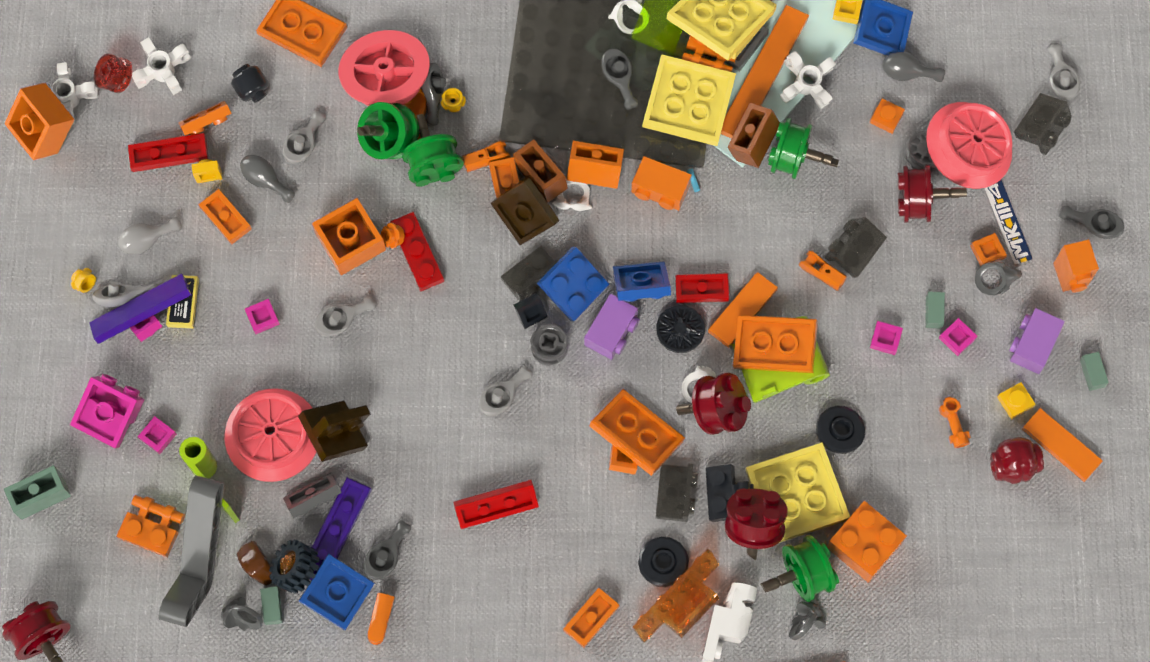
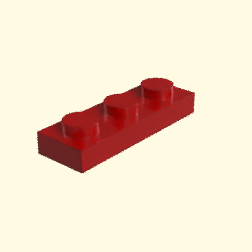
[128,133,209,172]
[390,212,444,292]
[453,480,539,529]

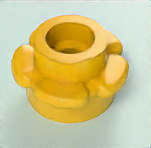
[441,88,466,113]
[71,268,96,293]

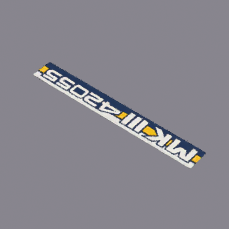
[985,180,1033,265]

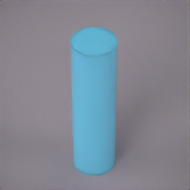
[687,169,700,192]

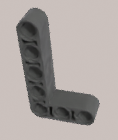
[159,475,224,627]

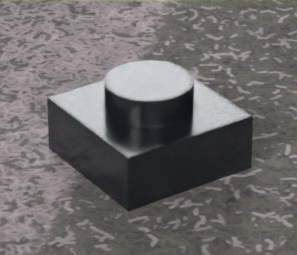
[513,293,548,329]

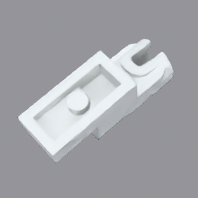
[702,583,757,662]

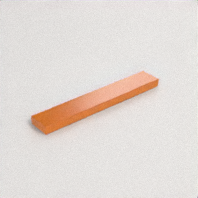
[721,5,809,139]

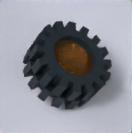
[269,539,319,593]

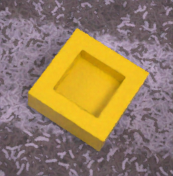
[832,0,862,24]
[191,159,223,183]
[997,382,1036,420]

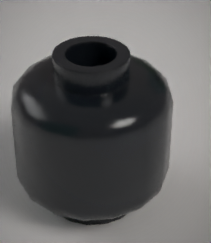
[231,64,269,103]

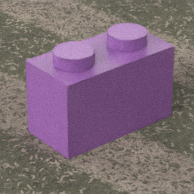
[584,294,640,360]
[1009,308,1065,374]

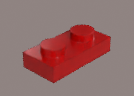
[675,273,729,303]

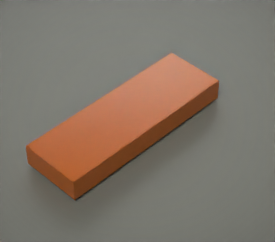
[708,272,778,348]
[1022,408,1103,482]

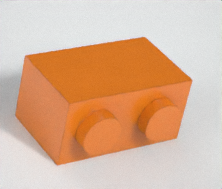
[566,141,624,189]
[631,156,692,211]
[1053,240,1099,293]

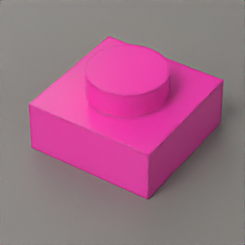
[244,298,280,335]
[130,315,162,342]
[939,318,978,356]
[870,321,903,355]
[137,416,177,455]

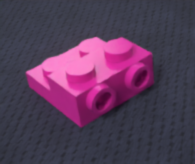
[70,374,145,448]

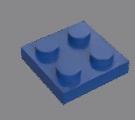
[853,0,913,56]
[537,247,609,321]
[613,261,671,302]
[298,554,375,630]

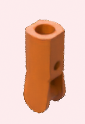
[462,141,511,173]
[799,251,847,291]
[367,593,395,645]

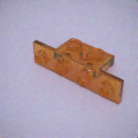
[632,549,719,643]

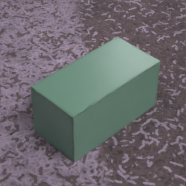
[925,291,945,329]
[1080,352,1109,391]
[260,586,283,625]

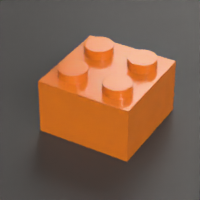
[4,83,75,160]
[312,198,386,276]
[827,501,907,583]

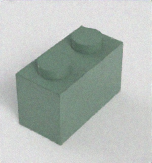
[4,465,71,520]

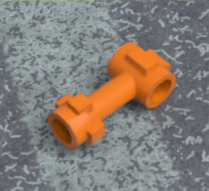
[939,397,971,448]

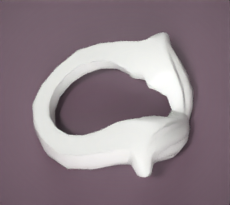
[608,0,649,35]
[552,180,592,211]

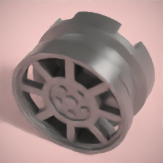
[905,131,936,171]
[530,324,568,365]

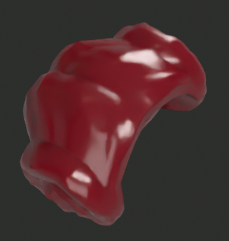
[990,437,1044,484]

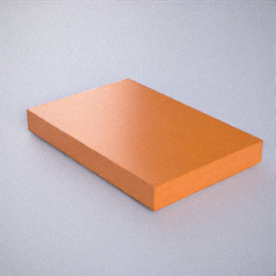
[256,0,347,67]
[733,315,818,373]
[589,389,685,476]

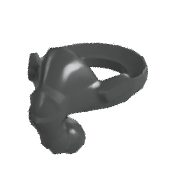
[975,261,1022,295]
[221,597,263,631]
[789,601,826,641]

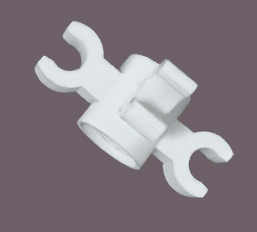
[131,37,191,95]
[780,51,836,109]
[51,62,98,124]

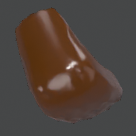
[237,541,272,586]

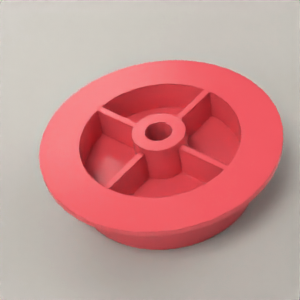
[338,30,430,106]
[926,102,1012,189]
[225,389,316,482]

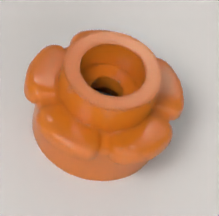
[380,223,404,249]

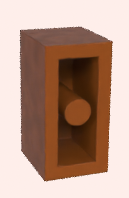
[728,103,780,168]
[513,139,568,203]

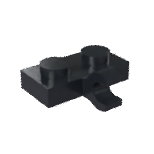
[705,464,754,522]

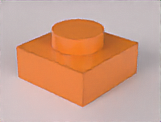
[870,98,905,134]
[970,233,1007,266]
[609,445,638,474]

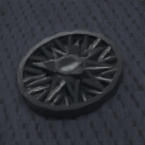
[656,305,705,353]
[816,405,865,454]
[638,536,689,588]

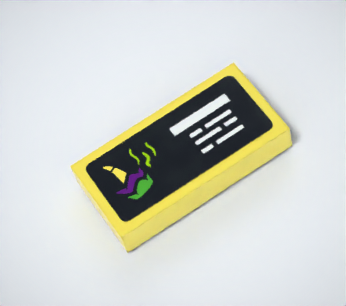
[166,275,199,329]

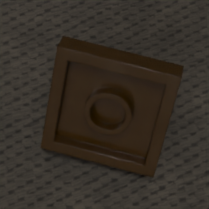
[490,175,560,245]
[298,400,371,462]

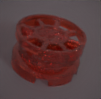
[94,54,132,93]

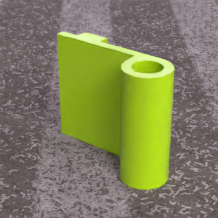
[732,316,830,403]
[179,437,239,524]

